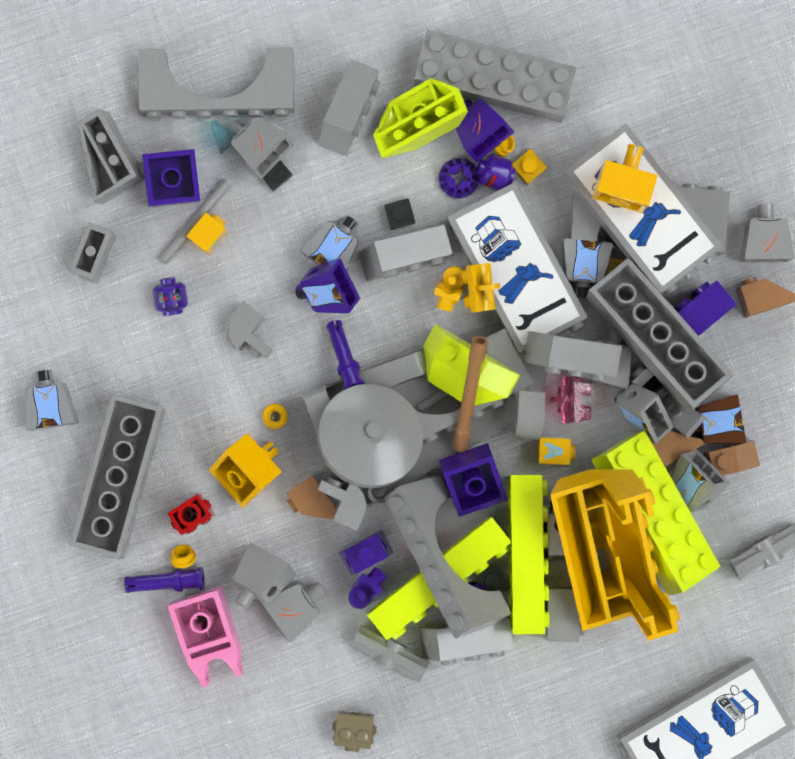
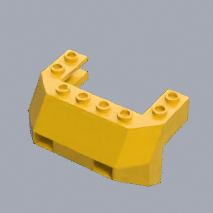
[550,469,680,641]

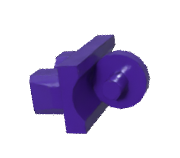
[348,567,387,609]

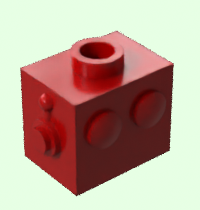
[167,493,215,535]

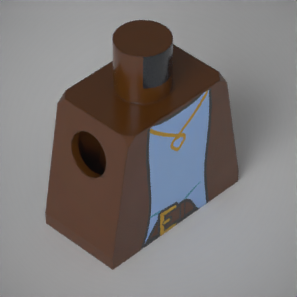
[693,394,746,444]

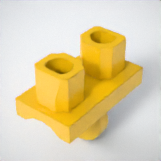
[461,263,500,313]
[434,266,468,312]

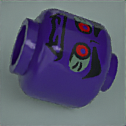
[152,277,188,316]

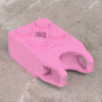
[168,585,244,687]

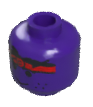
[476,154,516,191]

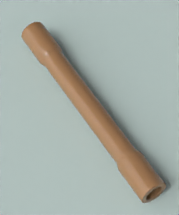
[452,336,488,452]

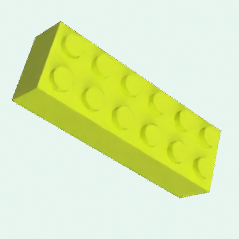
[591,430,721,595]
[507,475,550,634]
[367,516,511,640]

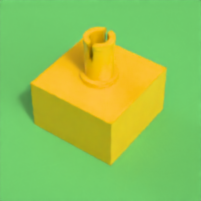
[591,144,658,213]
[209,433,282,508]

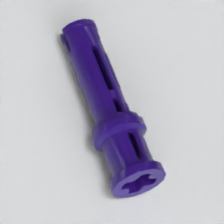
[326,320,365,390]
[124,567,205,593]

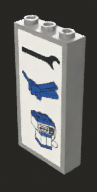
[562,123,722,296]
[446,182,588,355]
[617,657,795,759]

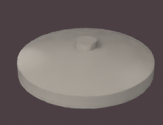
[317,384,423,488]

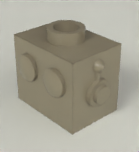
[332,710,377,752]

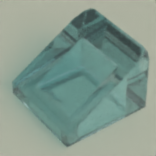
[211,119,233,154]

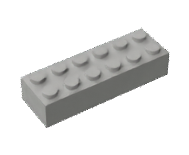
[414,29,576,122]
[586,257,733,414]
[69,394,166,559]

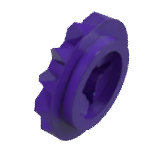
[439,158,479,199]

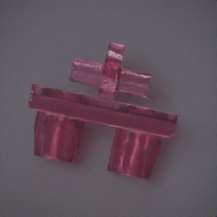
[550,376,592,424]

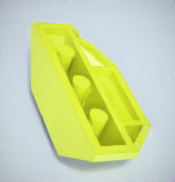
[373,78,468,158]
[423,324,520,406]

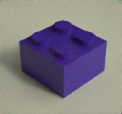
[142,149,200,208]
[674,280,737,336]
[439,443,508,517]

